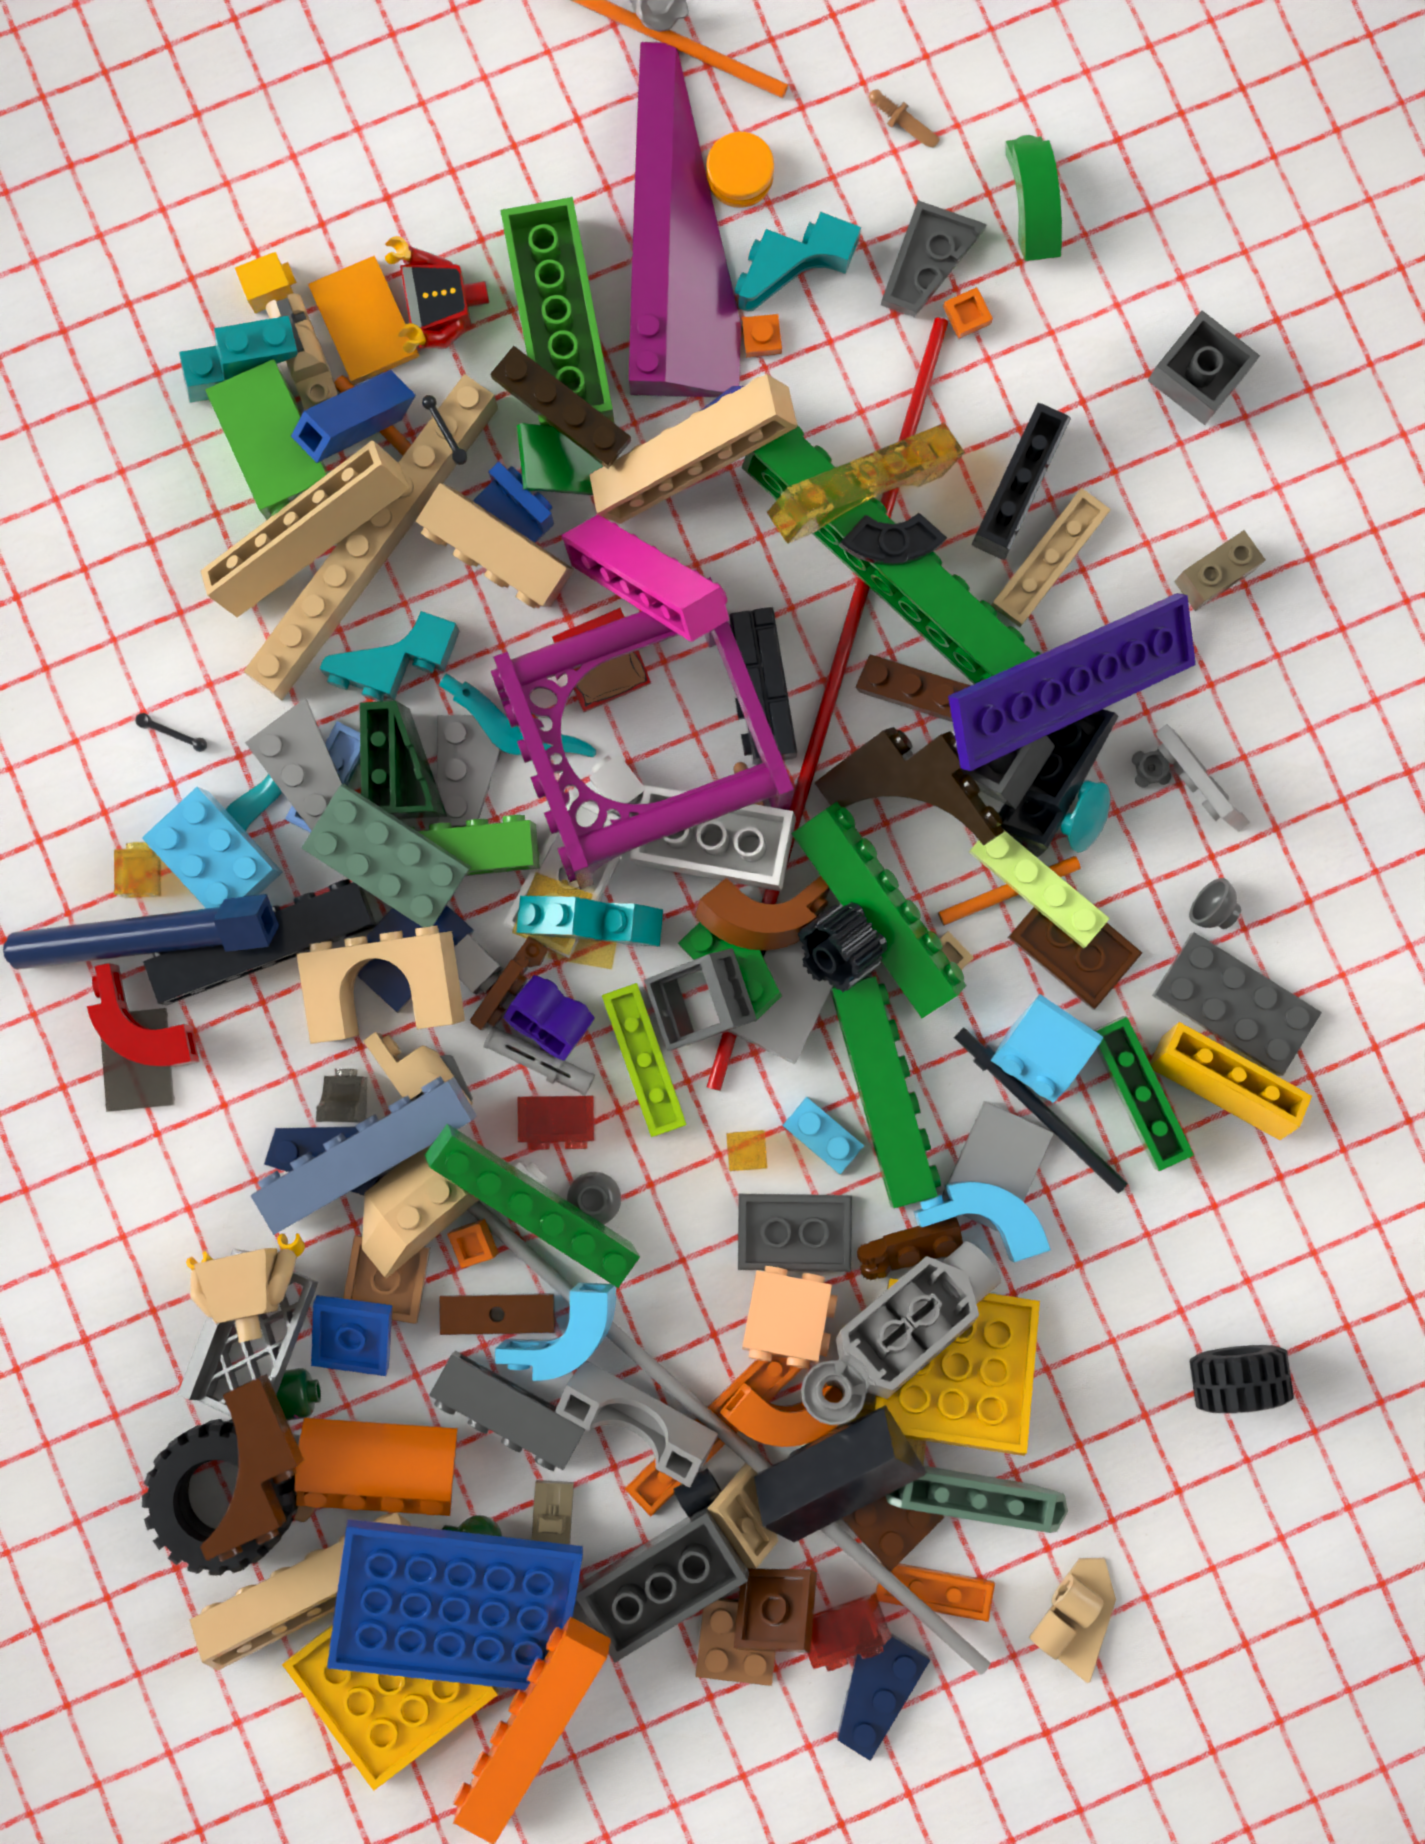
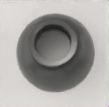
[1189,878,1241,929]
[567,1172,621,1224]

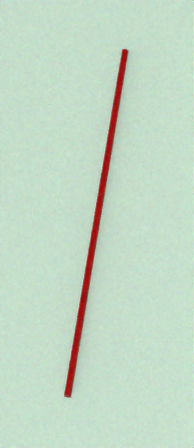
[706,317,949,1091]

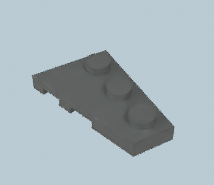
[881,200,987,317]

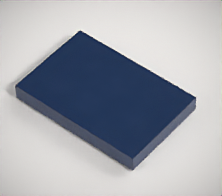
[357,905,475,1013]

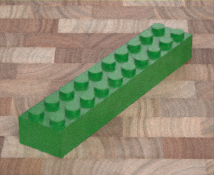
[742,425,1042,684]

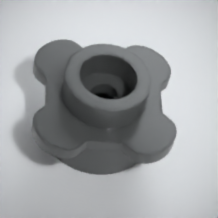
[1132,749,1172,788]

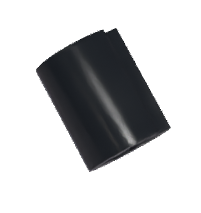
[673,1468,722,1517]

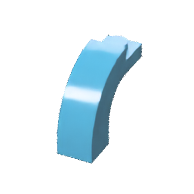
[913,1181,1051,1262]
[495,1283,616,1381]

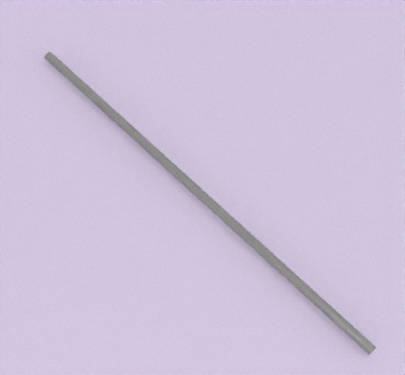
[467,1200,991,1675]

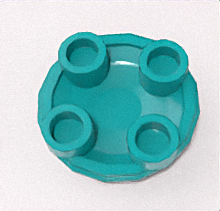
[1061,780,1110,853]

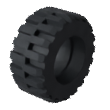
[142,1419,297,1576]

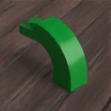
[1005,135,1062,261]

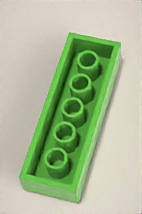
[500,197,615,426]

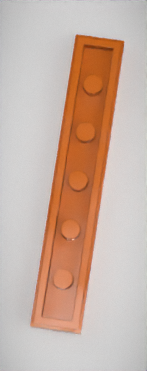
[625,1355,802,1517]

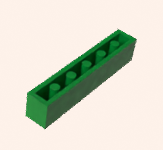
[791,801,967,1018]
[830,976,941,1209]
[425,1123,640,1288]

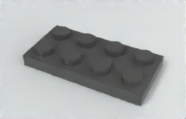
[1152,932,1322,1076]

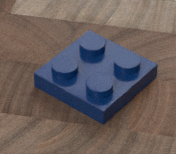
[311,1295,393,1376]

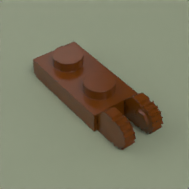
[857,1217,963,1281]

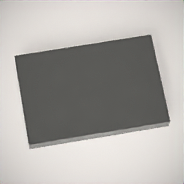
[738,1193,852,1272]

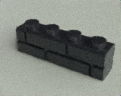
[971,403,1071,560]
[729,607,798,765]

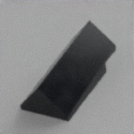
[998,709,1119,858]
[754,1405,927,1543]

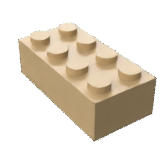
[415,483,575,609]

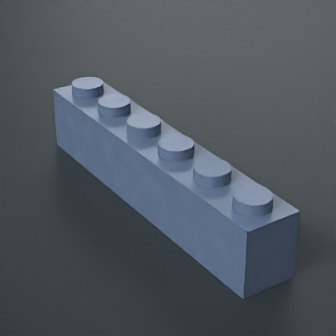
[250,1076,477,1235]

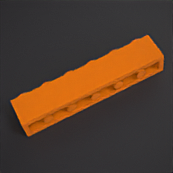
[453,1617,611,1844]

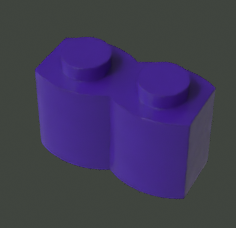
[503,975,595,1061]

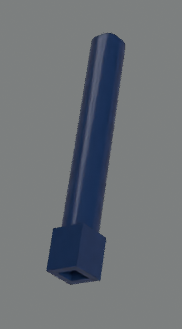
[3,894,279,970]

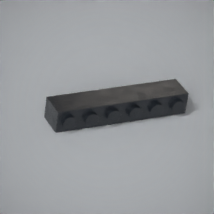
[143,879,377,1005]

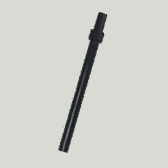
[953,1027,1128,1194]

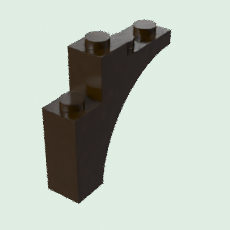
[814,727,1004,846]

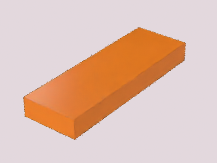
[875,1563,995,1622]

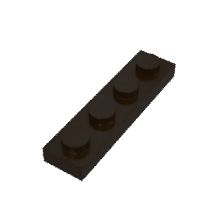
[490,346,631,469]

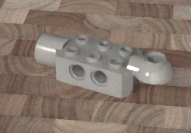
[801,1241,1001,1425]

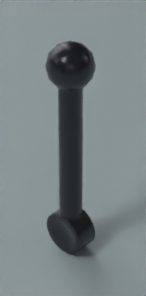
[422,395,467,465]
[135,713,207,752]

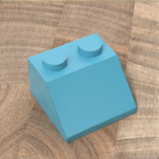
[991,994,1103,1103]

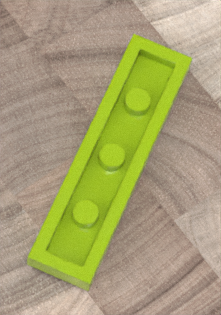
[602,983,687,1138]

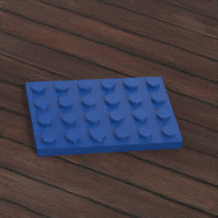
[327,1519,583,1690]

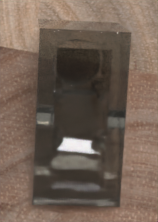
[316,1069,368,1122]

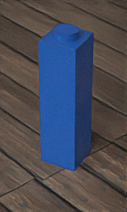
[291,370,416,463]

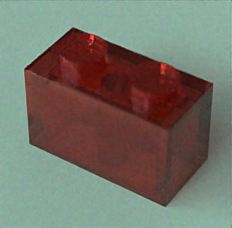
[518,1096,596,1150]
[807,1592,892,1672]

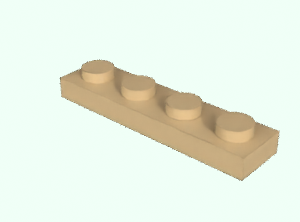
[991,487,1111,627]

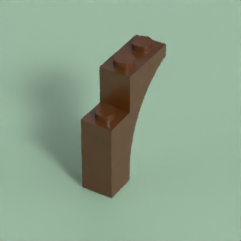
[200,1374,304,1562]

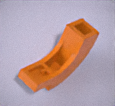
[720,1383,842,1447]

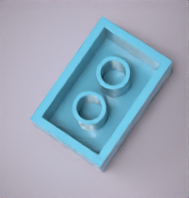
[142,787,283,908]

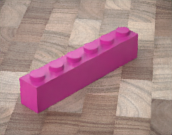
[561,515,729,642]

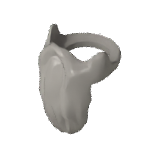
[630,0,689,32]

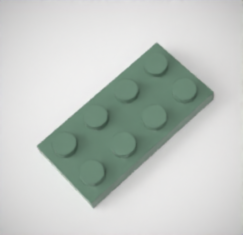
[302,783,471,927]

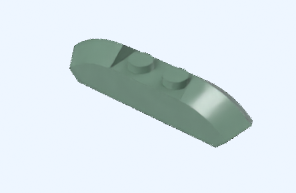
[886,1466,1068,1533]

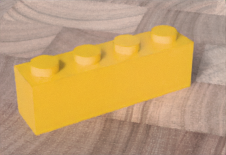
[1150,1022,1312,1140]

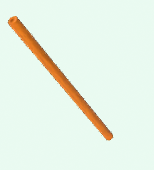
[571,0,789,99]

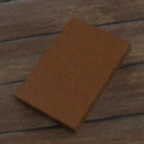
[1007,907,1142,1010]

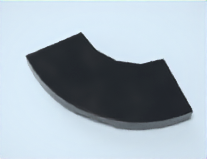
[839,513,947,565]

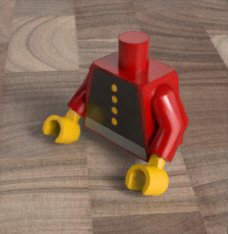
[385,236,490,353]

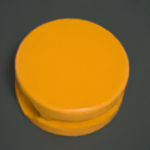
[707,132,774,208]

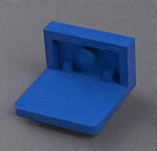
[473,462,554,543]

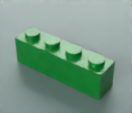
[1094,1016,1194,1172]

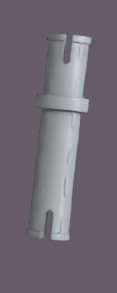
[483,1027,595,1096]

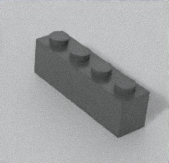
[429,1351,586,1471]

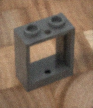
[644,948,757,1051]

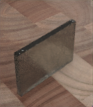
[100,1008,175,1112]

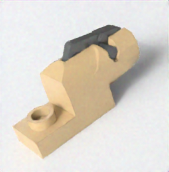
[266,293,339,410]
[363,1032,473,1105]

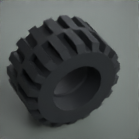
[1189,1345,1294,1413]

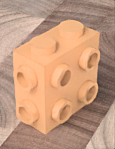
[742,1266,837,1369]

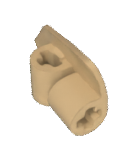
[1029,1558,1116,1683]

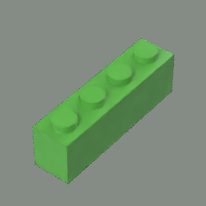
[410,815,540,876]

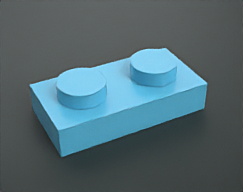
[782,1097,864,1174]

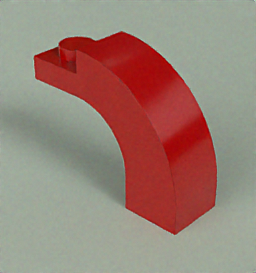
[87,963,200,1067]

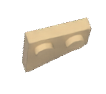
[708,1463,778,1568]

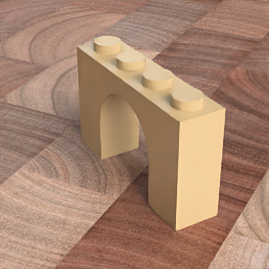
[297,925,465,1044]

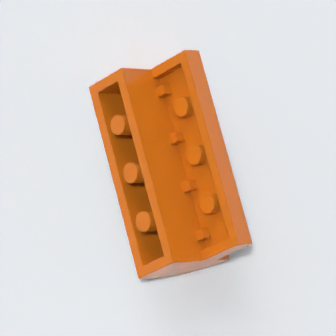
[295,1418,458,1516]

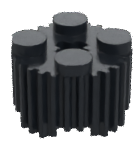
[798,902,888,993]

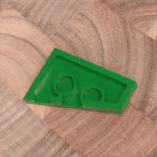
[678,922,782,1022]

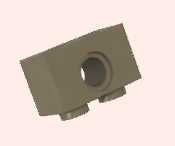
[1174,530,1266,611]

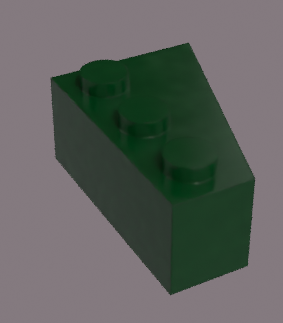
[360,700,447,819]

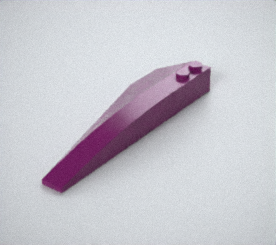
[629,42,741,397]

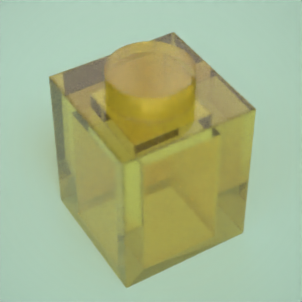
[114,842,161,898]
[726,1130,767,1171]

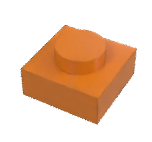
[943,287,993,339]
[742,314,782,358]
[447,1219,499,1269]

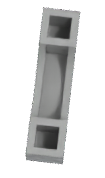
[555,1360,718,1488]

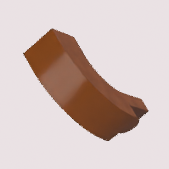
[695,875,830,950]

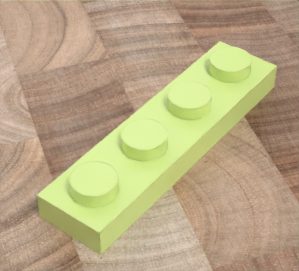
[969,831,1110,948]

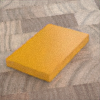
[308,255,420,385]

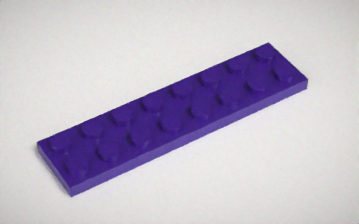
[948,593,1196,771]

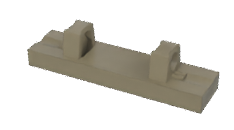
[531,1480,574,1544]

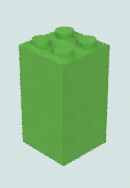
[205,359,328,520]

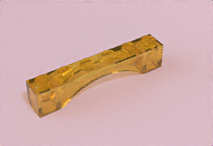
[767,423,965,544]

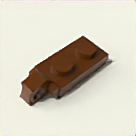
[470,936,548,1030]

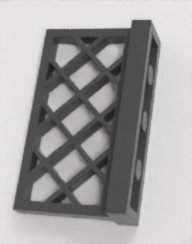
[178,1249,319,1416]

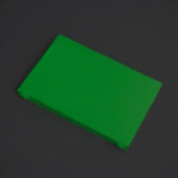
[517,423,603,495]

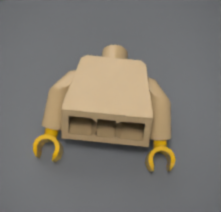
[186,1233,305,1343]

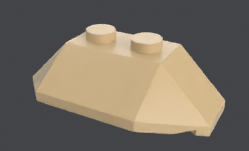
[362,1144,479,1279]

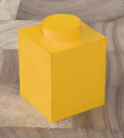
[234,251,297,314]

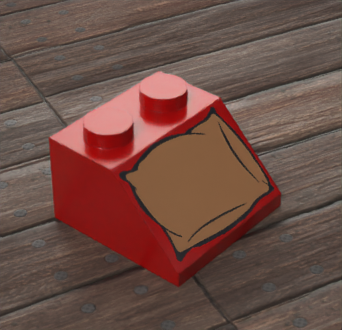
[552,607,651,713]

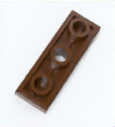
[439,1293,555,1335]

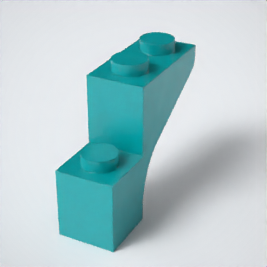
[734,211,861,312]
[179,316,298,403]
[319,611,460,701]
[516,896,663,947]

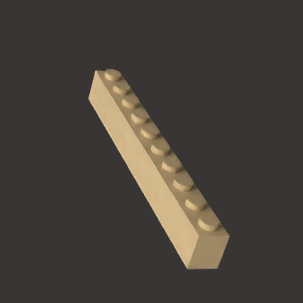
[244,374,498,701]

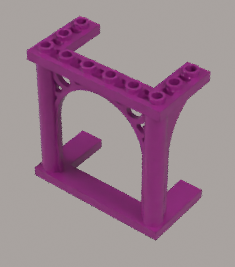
[490,577,794,889]

